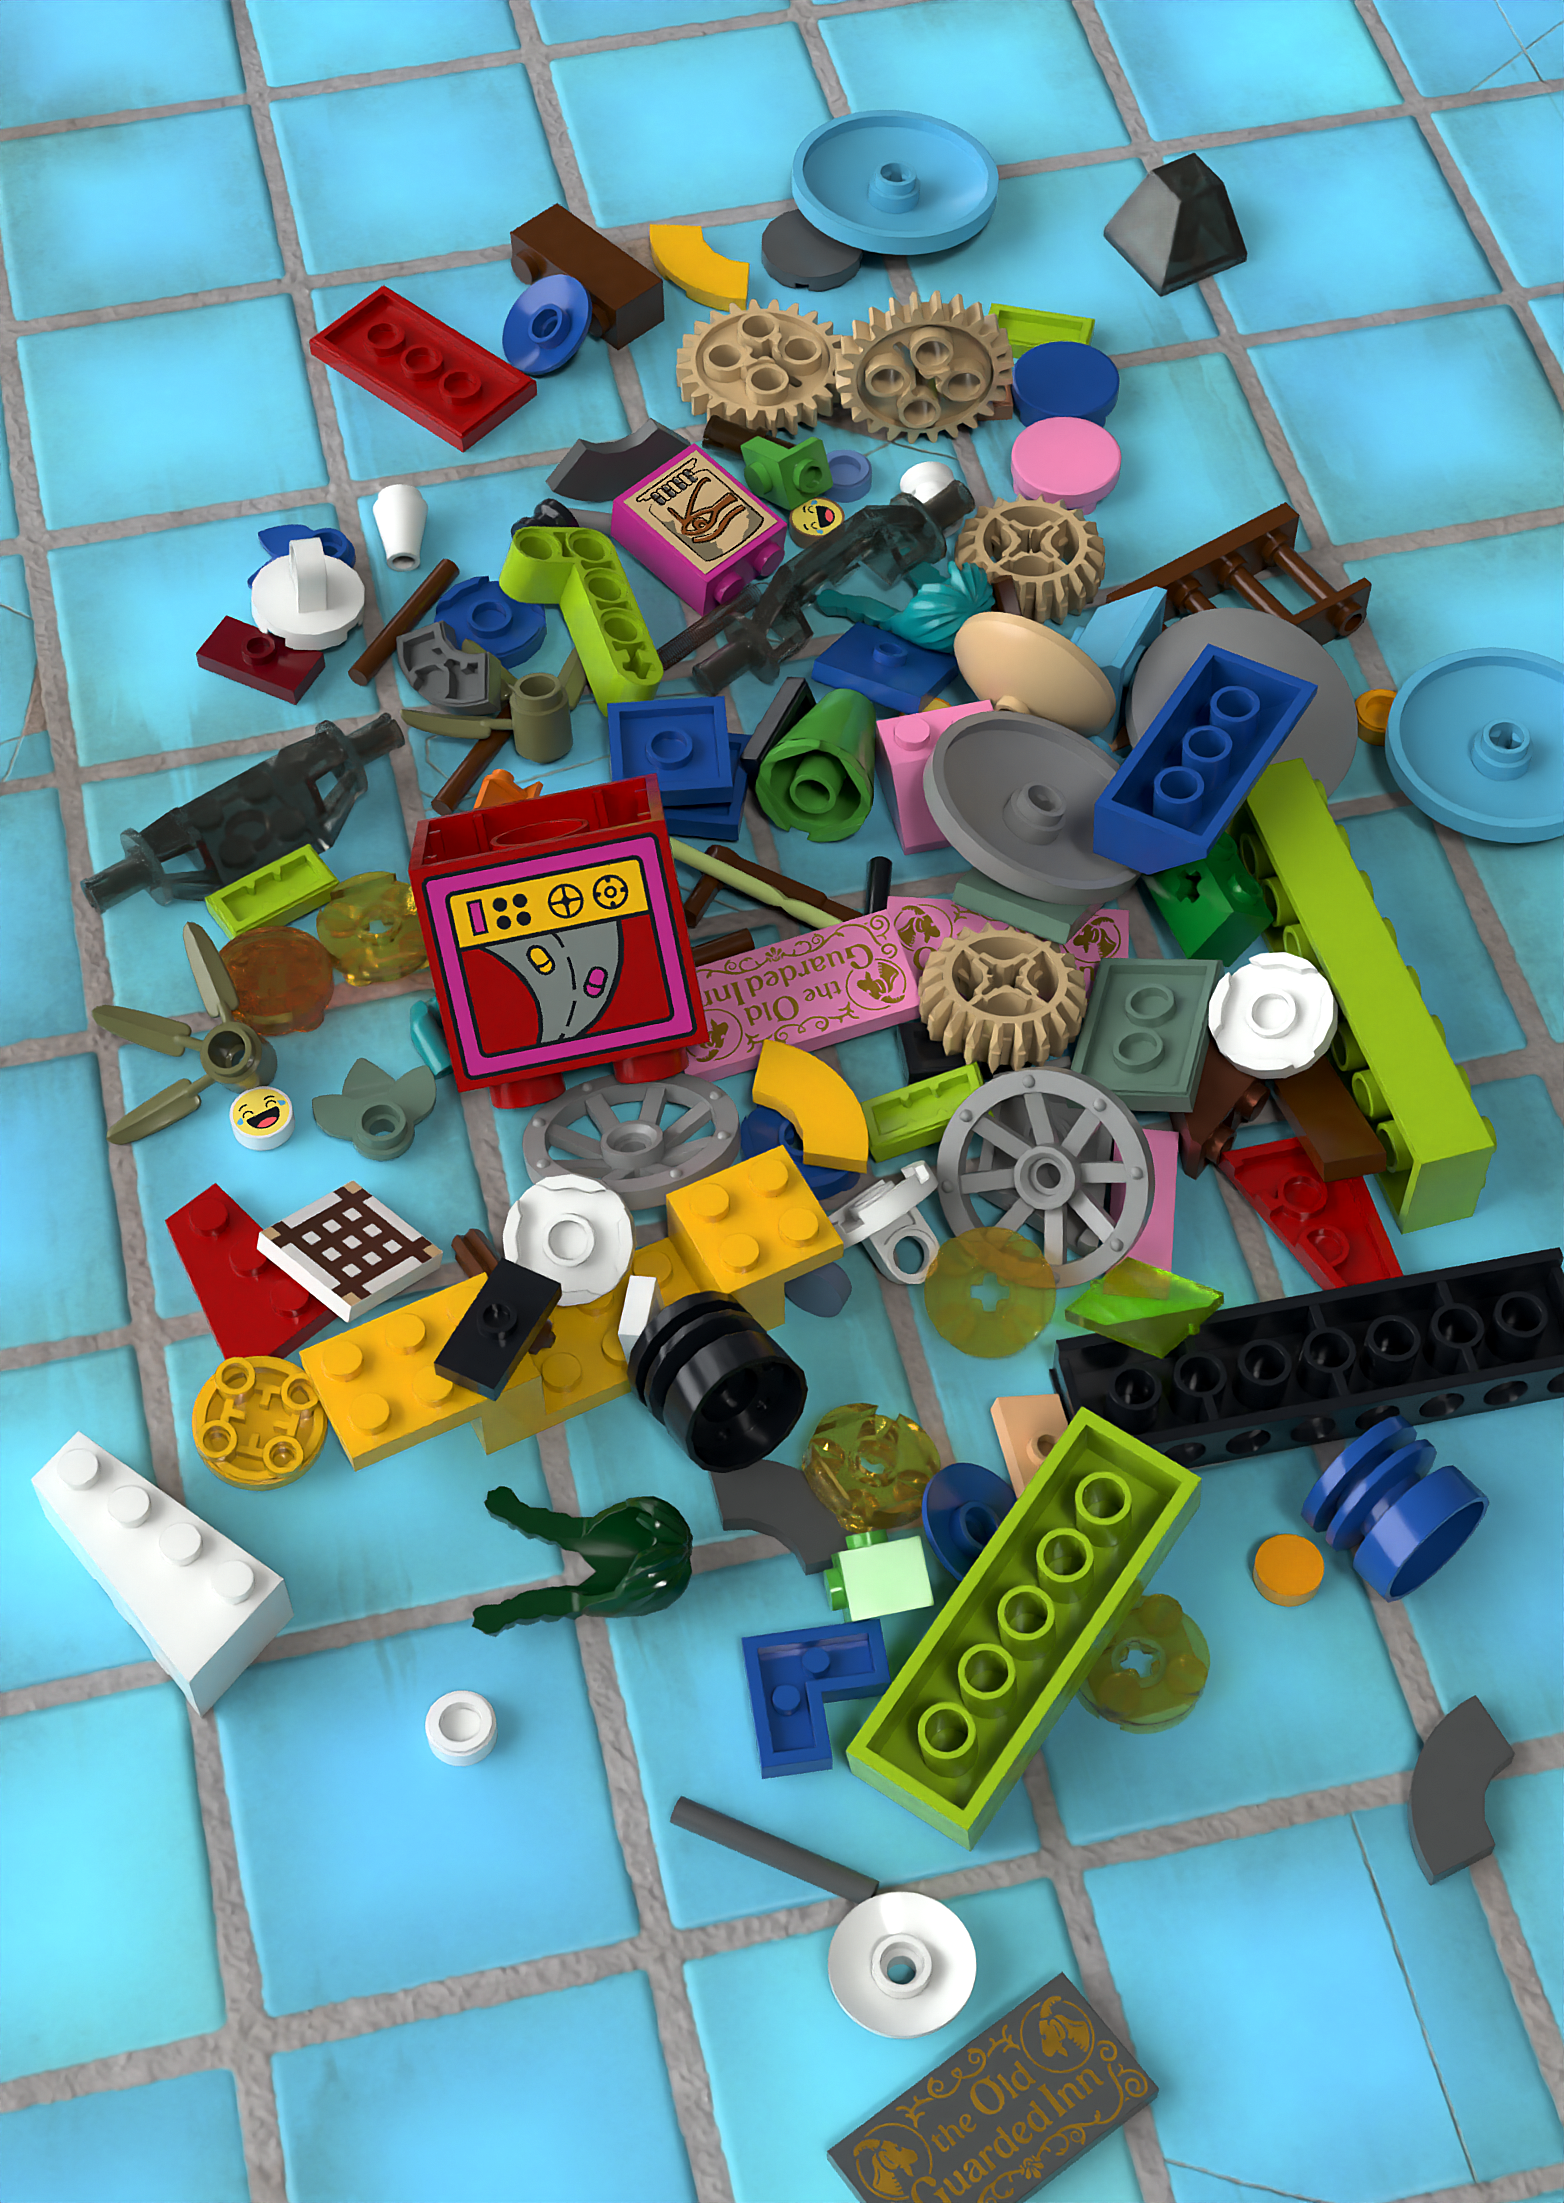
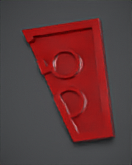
[1219,1137,1404,1291]
[165,1183,339,1360]

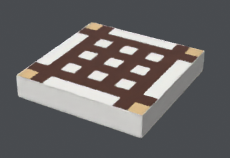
[257,1180,443,1323]

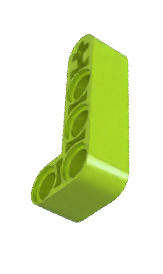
[499,526,664,718]

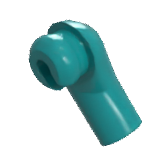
[410,996,454,1080]

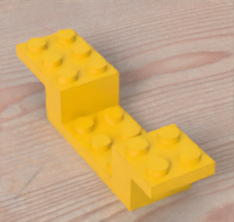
[299,1145,844,1472]

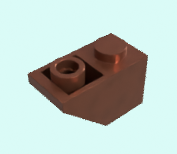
[1169,1033,1270,1180]

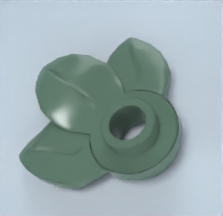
[312,1058,437,1161]

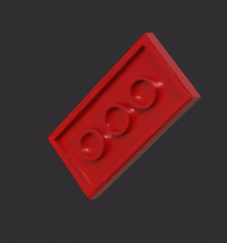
[309,285,537,453]

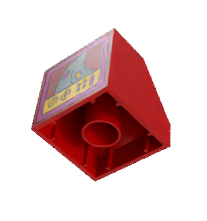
[408,773,710,1109]

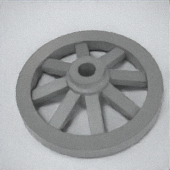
[937,1066,1155,1289]
[522,1073,741,1211]

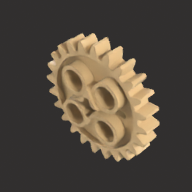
[835,290,1014,444]
[676,299,843,437]

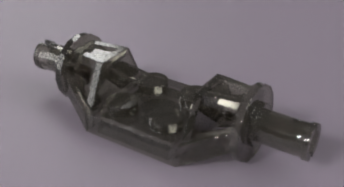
[692,480,976,697]
[80,712,405,915]

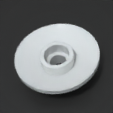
[828,1892,977,2039]

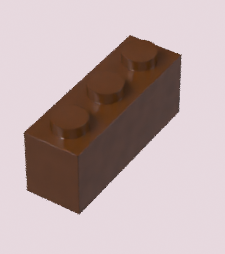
[510,203,665,350]

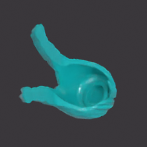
[815,536,995,653]

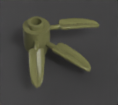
[400,638,588,763]
[91,922,277,1145]

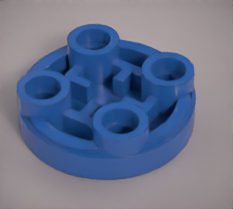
[1011,341,1120,428]

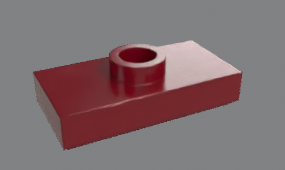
[196,615,326,705]

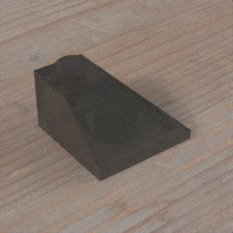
[1103,153,1248,297]

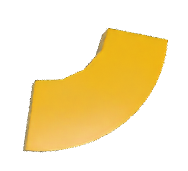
[649,224,750,312]
[752,1039,869,1174]

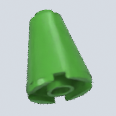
[756,688,876,842]

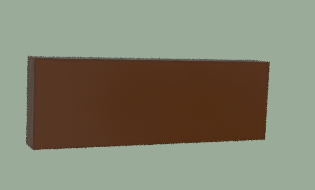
[1265,1054,1387,1182]

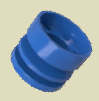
[1301,1416,1490,1603]

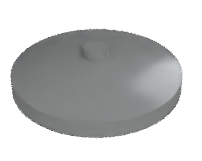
[1125,607,1358,799]
[923,711,1142,905]

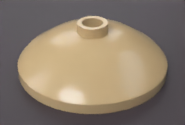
[954,612,1116,738]

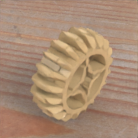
[954,492,1106,625]
[918,921,1087,1074]

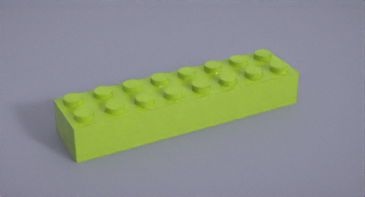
[1225,757,1497,1235]

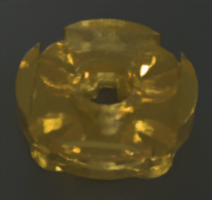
[316,871,429,987]
[924,1227,1057,1360]
[801,1403,941,1534]
[1075,1594,1210,1734]

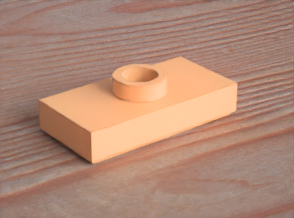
[990,1394,1068,1500]

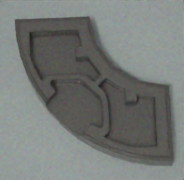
[546,418,691,501]
[396,620,501,716]
[708,1459,865,1575]
[1407,1695,1515,1886]

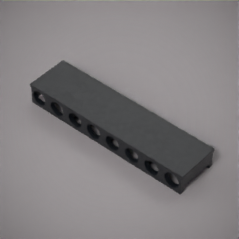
[1049,1247,1564,1469]

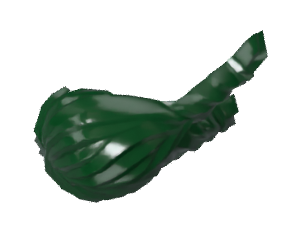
[472,1486,693,1637]

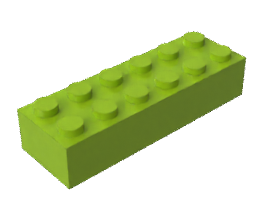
[846,1406,1202,1852]

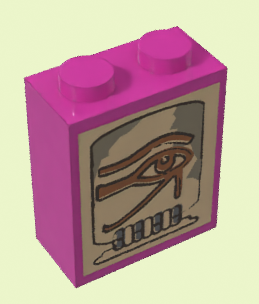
[610,443,788,617]

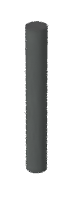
[670,1796,879,1905]

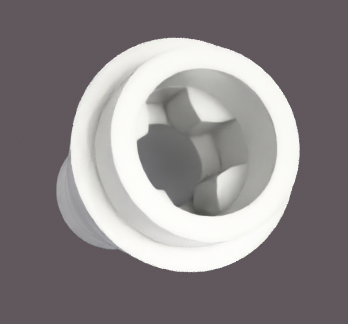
[373,484,428,572]

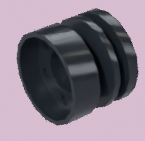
[627,1290,808,1473]

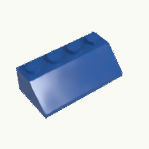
[1093,643,1318,875]

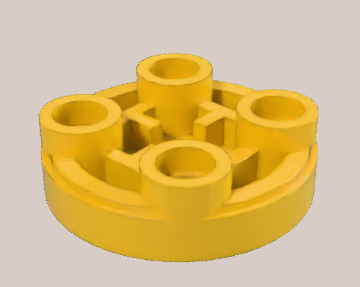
[192,1356,328,1491]

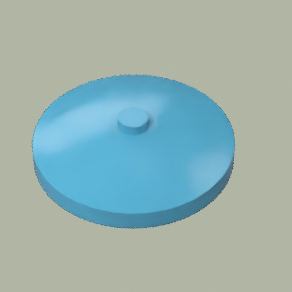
[791,110,999,255]
[1384,647,1564,843]

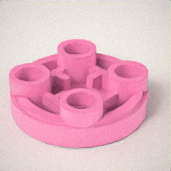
[1011,417,1121,515]

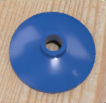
[502,274,592,375]
[922,1463,1017,1582]

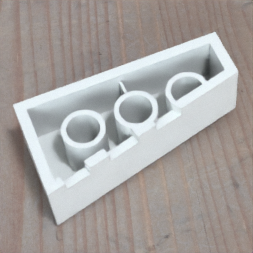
[31,1431,294,1718]

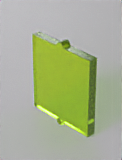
[1065,1257,1224,1359]

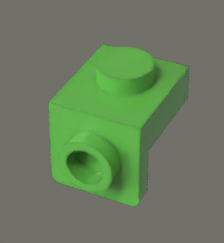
[740,436,833,511]

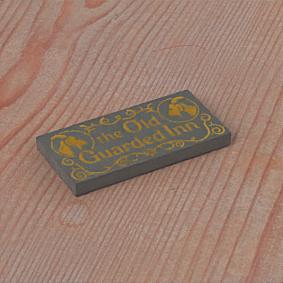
[827,1972,1159,2203]

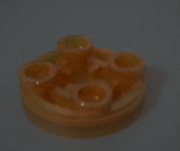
[219,926,335,1036]

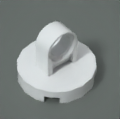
[251,537,365,650]
[1208,952,1338,1079]
[828,1160,941,1284]
[502,1173,637,1306]

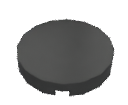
[762,209,863,291]

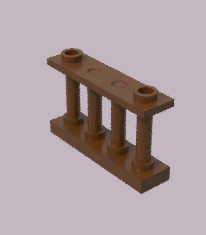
[1106,502,1372,646]

